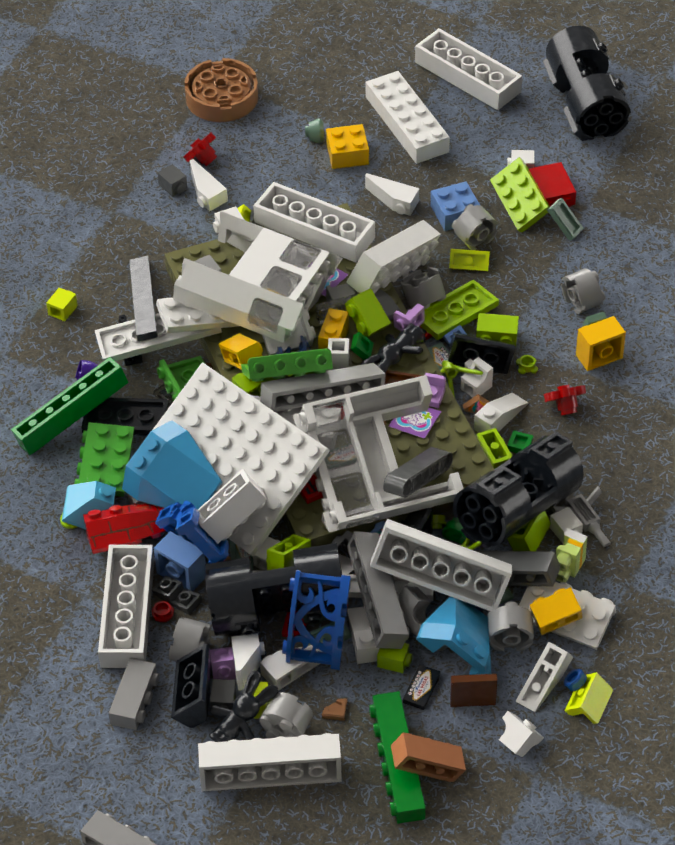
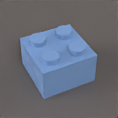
[430,181,480,231]
[154,531,207,591]

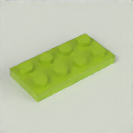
[490,157,550,232]
[420,280,499,340]

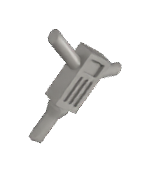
[551,486,611,547]

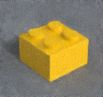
[326,124,369,169]
[576,316,626,371]

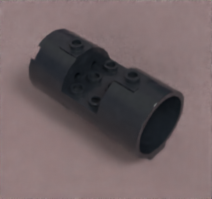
[543,26,631,141]
[453,432,584,548]
[205,543,348,636]

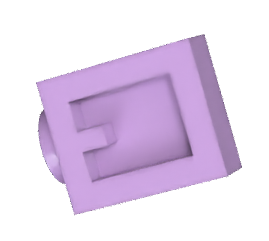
[394,303,424,331]
[425,373,446,408]
[210,647,236,680]

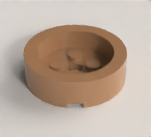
[185,58,258,122]

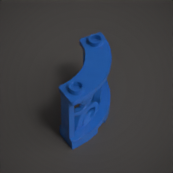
[155,501,229,563]
[282,570,351,670]

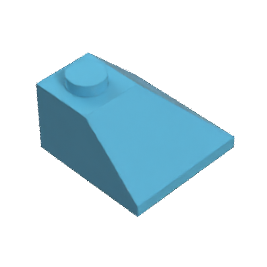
[62,481,116,529]

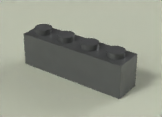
[476,550,561,587]

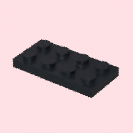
[81,397,169,435]

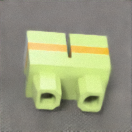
[556,528,587,583]

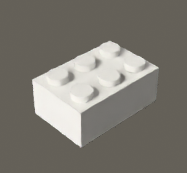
[198,469,267,544]

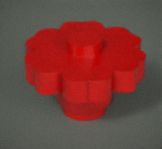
[183,132,217,166]
[544,384,586,416]

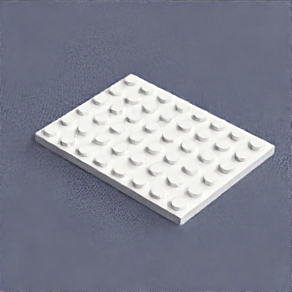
[153,362,330,556]

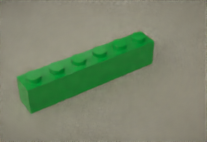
[11,357,129,456]
[369,691,426,824]

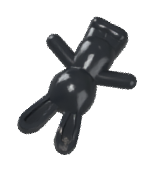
[360,323,426,372]
[209,671,278,742]

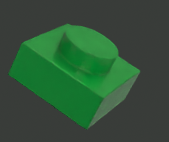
[351,332,374,360]
[507,430,533,453]

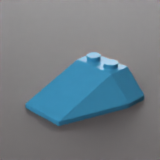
[122,420,222,509]
[416,596,492,675]

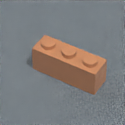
[391,732,466,782]

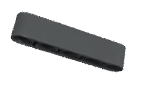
[383,447,453,498]

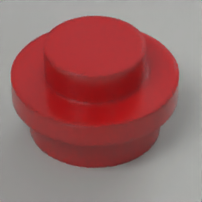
[152,601,174,622]

